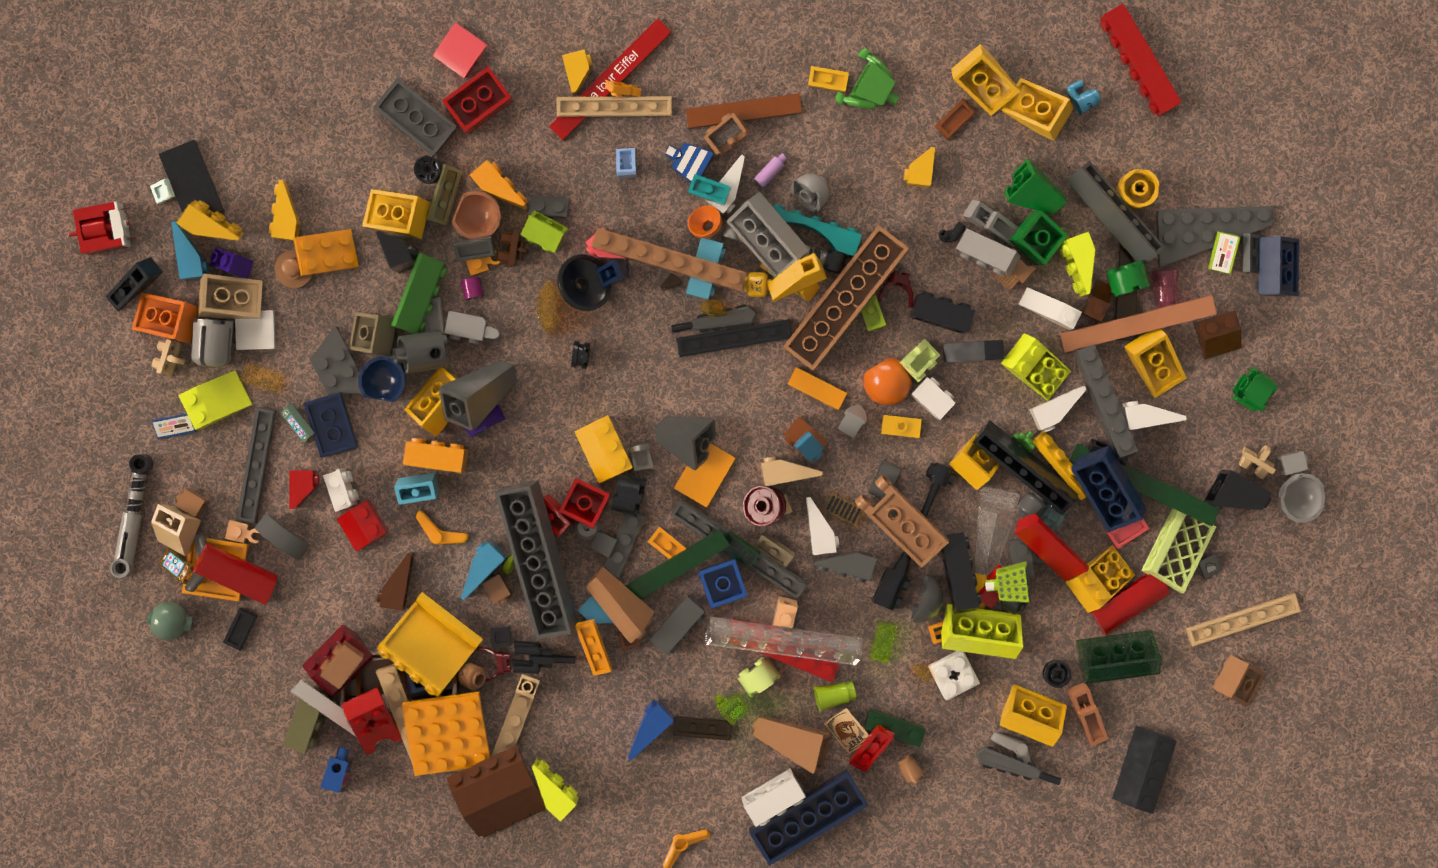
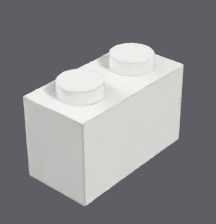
[910,377,955,420]

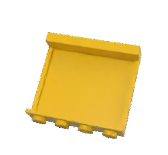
[377,592,483,697]

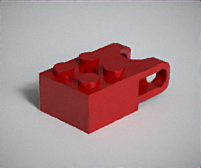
[341,688,402,755]

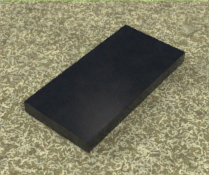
[158,140,225,213]

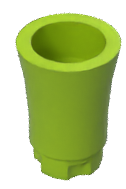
[813,681,856,712]

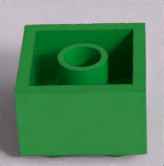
[1009,210,1068,265]

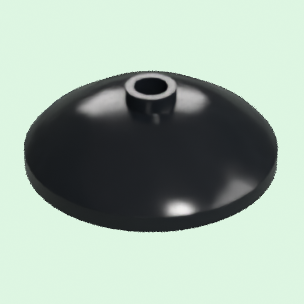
[557,254,612,311]

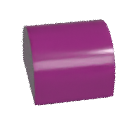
[461,277,484,300]

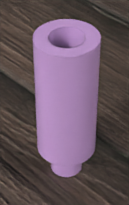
[754,154,787,188]

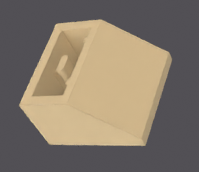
[151,504,201,556]

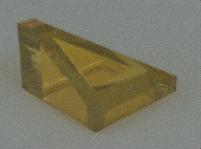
[699,299,727,317]

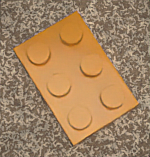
[293,229,359,276]

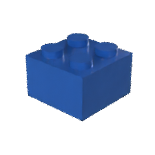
[698,558,748,609]

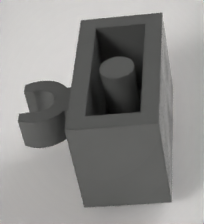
[1007,538,1044,578]

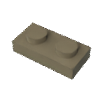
[754,532,796,568]

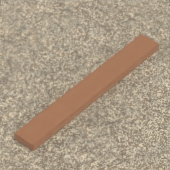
[1059,295,1217,352]

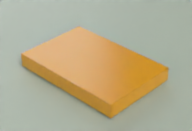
[674,443,735,507]

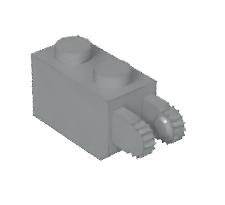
[444,311,501,344]

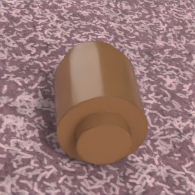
[898,754,924,785]

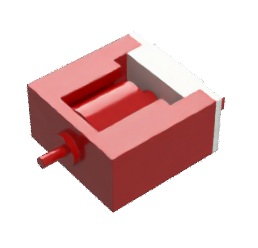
[69,201,135,255]

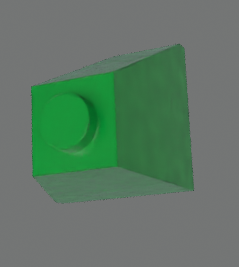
[1004,158,1067,215]

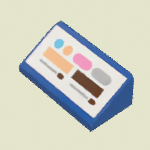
[152,414,196,439]

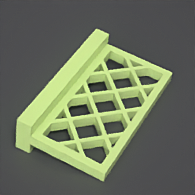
[1141,509,1216,593]

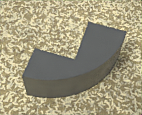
[255,513,310,560]

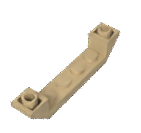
[491,674,540,757]

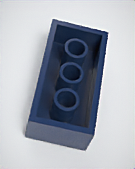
[1071,445,1147,532]

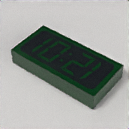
[723,530,761,569]

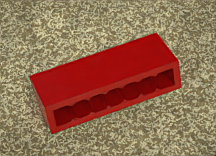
[1015,514,1089,581]
[192,543,277,605]
[1090,572,1170,636]

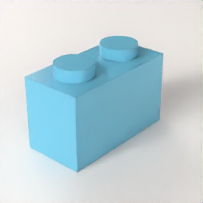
[394,473,439,505]

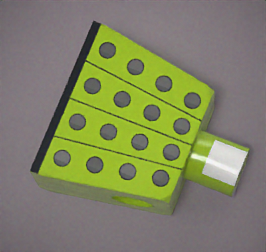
[985,561,1031,602]

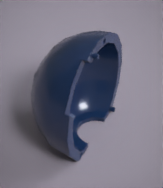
[358,356,407,402]

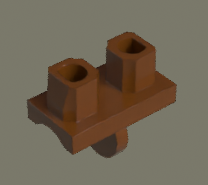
[496,231,529,267]

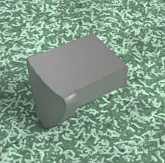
[837,405,867,438]
[628,444,653,471]

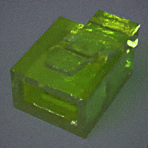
[714,692,750,726]

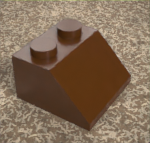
[1193,311,1241,359]

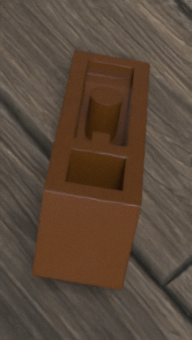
[377,552,414,611]

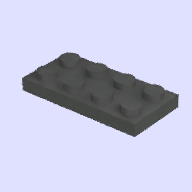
[373,78,458,157]

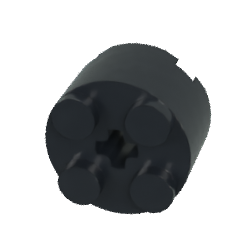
[611,473,647,517]

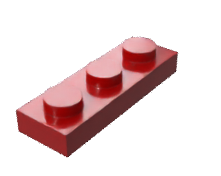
[849,725,895,772]

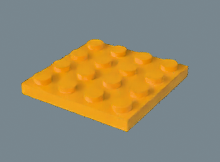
[401,692,491,776]

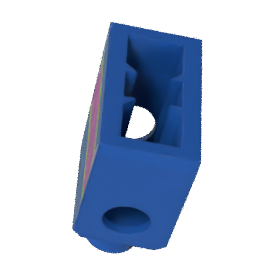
[320,747,352,793]

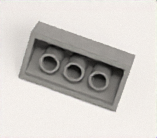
[726,192,810,278]

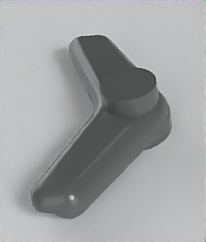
[185,534,207,592]

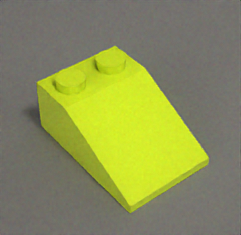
[178,370,253,430]

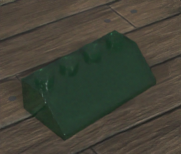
[1077,630,1162,684]

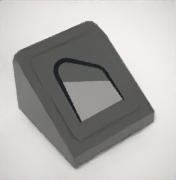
[1198,553,1222,579]

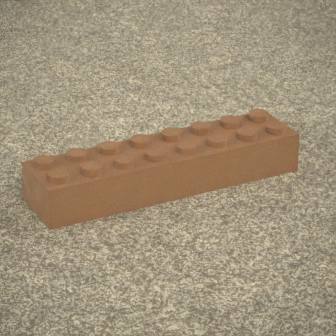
[783,225,909,372]

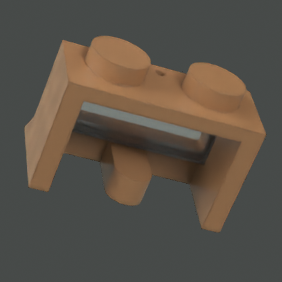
[704,113,752,156]

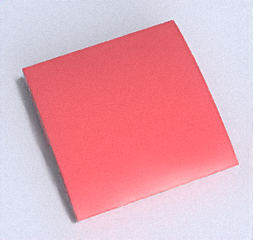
[433,22,488,78]

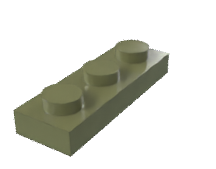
[426,164,463,226]

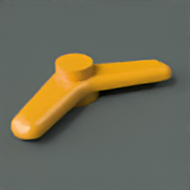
[416,510,469,545]
[663,829,710,868]

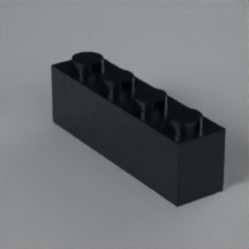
[941,532,981,614]

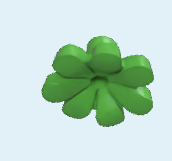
[1012,431,1035,453]

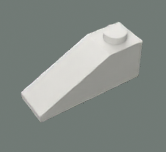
[705,155,745,215]
[1018,287,1082,330]
[1029,386,1086,432]
[806,497,839,555]

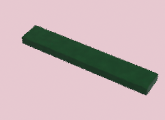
[625,528,731,599]

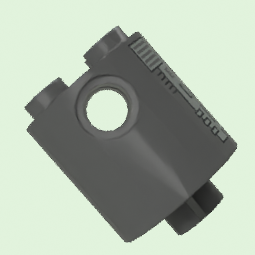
[393,330,449,374]

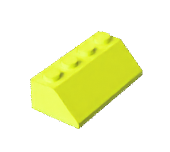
[941,604,1023,659]

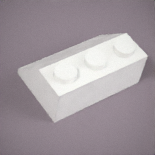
[741,768,806,827]

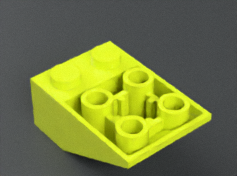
[1059,232,1095,297]
[1001,333,1071,401]
[532,759,579,822]

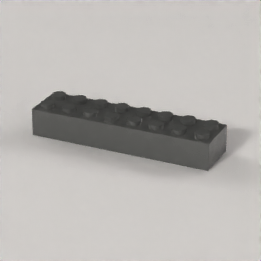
[495,480,578,639]

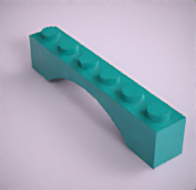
[772,204,862,258]

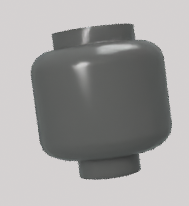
[1017,492,1046,517]

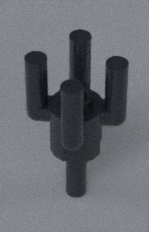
[512,641,576,674]

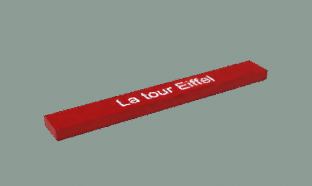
[549,19,671,140]

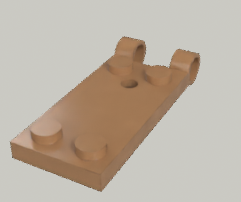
[855,475,949,568]

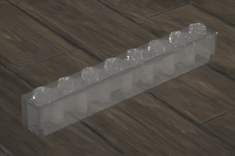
[705,617,862,665]

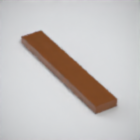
[686,93,802,129]

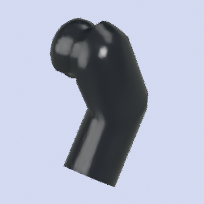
[939,222,966,243]

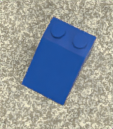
[628,700,674,761]

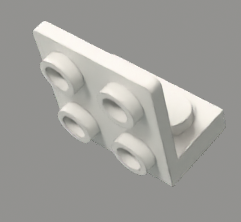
[323,468,359,512]

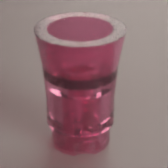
[1152,270,1179,309]

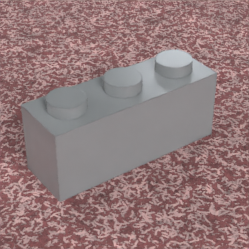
[956,229,1021,277]

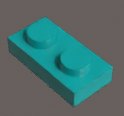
[688,174,731,206]

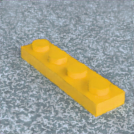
[1032,430,1087,500]

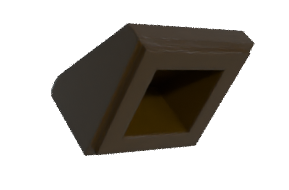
[660,273,683,291]

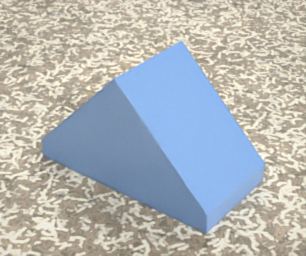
[616,148,637,179]

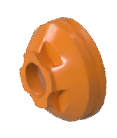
[688,205,722,239]

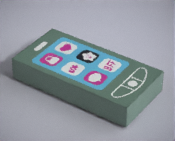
[280,403,315,444]

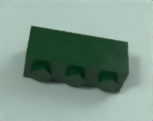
[863,708,926,748]

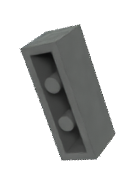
[650,595,705,655]

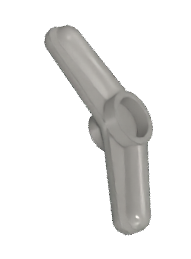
[991,732,1032,763]

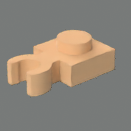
[225,520,259,543]

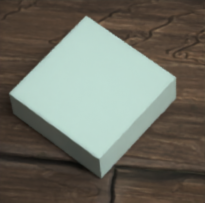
[150,179,175,204]

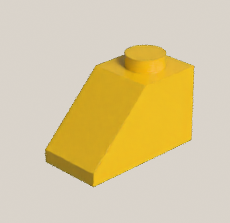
[562,50,592,96]
[903,147,935,188]

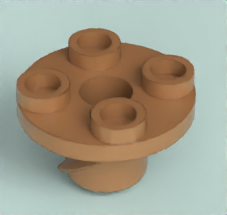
[275,250,313,288]

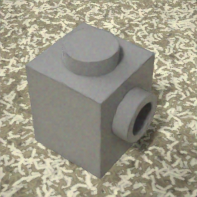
[1276,451,1309,477]

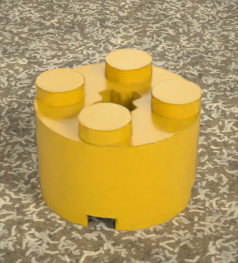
[1116,169,1159,210]

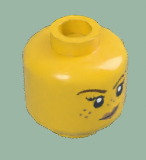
[744,272,772,297]

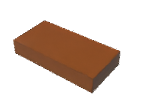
[935,99,976,140]

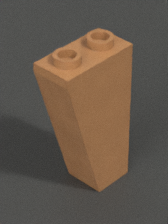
[586,567,654,643]

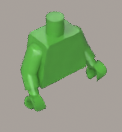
[835,48,899,109]

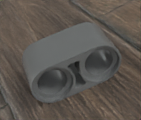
[868,460,901,499]

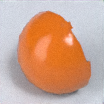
[863,357,912,406]

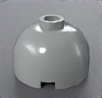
[791,173,829,212]

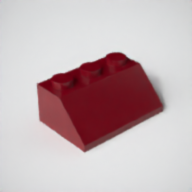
[302,624,374,697]

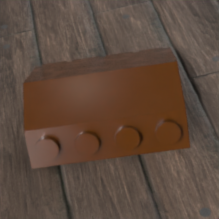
[447,745,546,838]

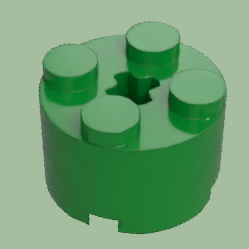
[1106,260,1150,297]
[1231,367,1278,412]

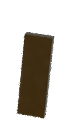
[673,716,732,741]

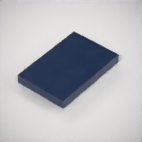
[303,392,358,458]

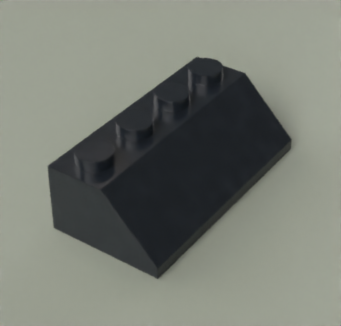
[1112,726,1177,814]

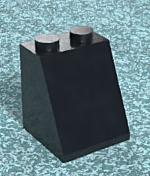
[1204,470,1272,510]

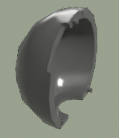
[910,575,944,623]

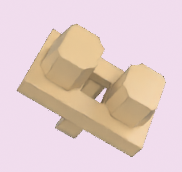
[151,339,185,376]
[1239,445,1276,479]

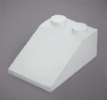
[1120,401,1187,430]

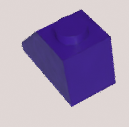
[465,404,506,437]

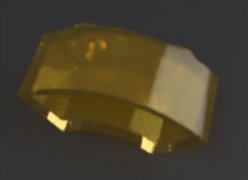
[537,280,563,335]

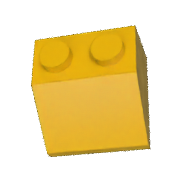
[949,433,1000,490]

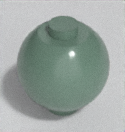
[146,602,192,640]

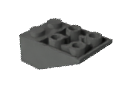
[812,551,877,583]

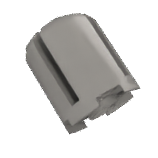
[191,318,233,367]

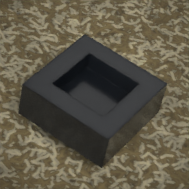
[490,626,512,648]

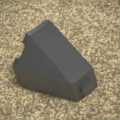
[655,416,716,470]

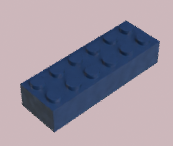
[749,769,868,866]

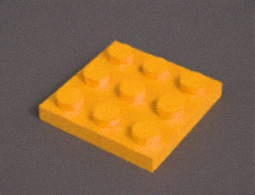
[182,537,249,602]

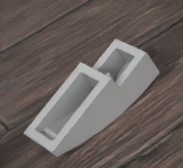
[963,199,1019,248]

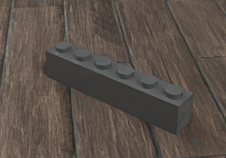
[1067,161,1165,265]
[1074,344,1138,461]

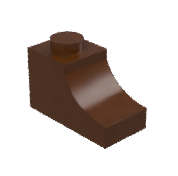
[1081,279,1112,322]

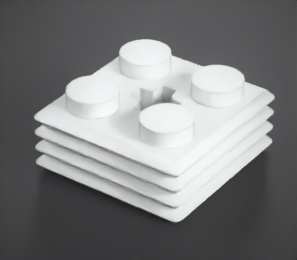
[928,651,980,700]

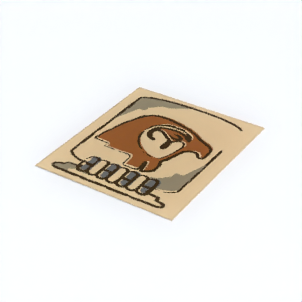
[824,708,869,754]

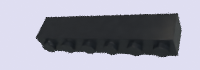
[973,420,1078,515]

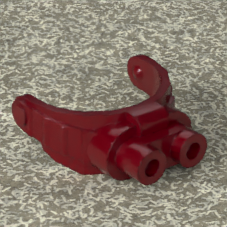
[878,271,913,308]
[477,646,511,682]

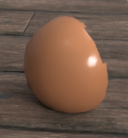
[452,190,501,239]

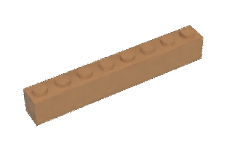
[592,228,747,293]

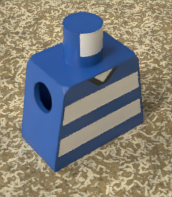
[665,143,714,184]

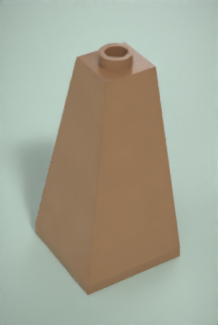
[752,716,831,773]

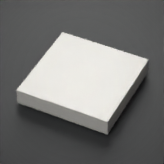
[235,310,276,350]

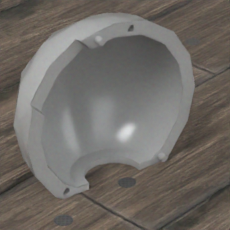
[1278,473,1325,523]

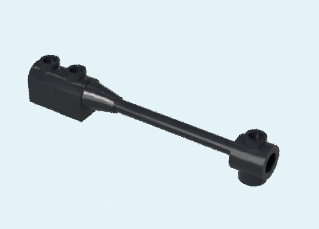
[872,462,955,611]

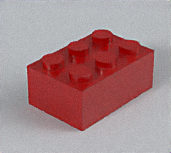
[441,66,513,135]

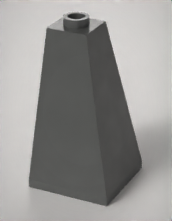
[438,360,517,431]

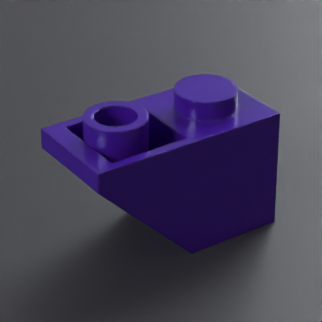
[209,247,254,279]

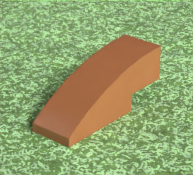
[1067,682,1108,746]

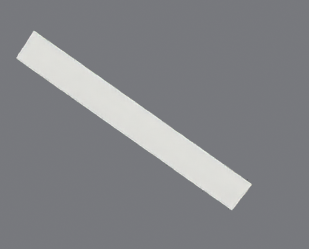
[291,680,378,746]

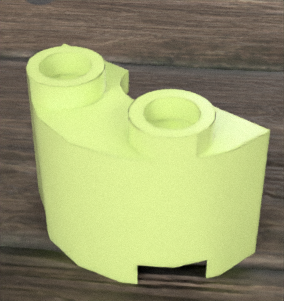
[900,339,940,382]
[737,657,781,697]

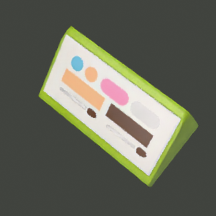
[1208,231,1240,274]

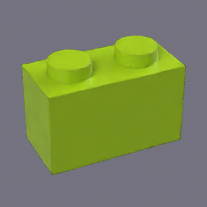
[521,210,569,253]

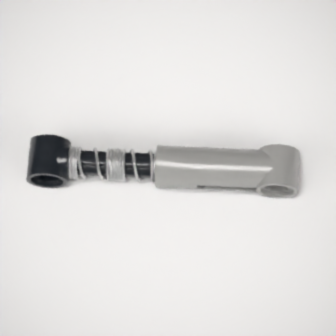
[722,218,846,274]
[110,454,153,578]

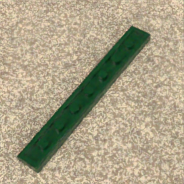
[1069,443,1220,527]

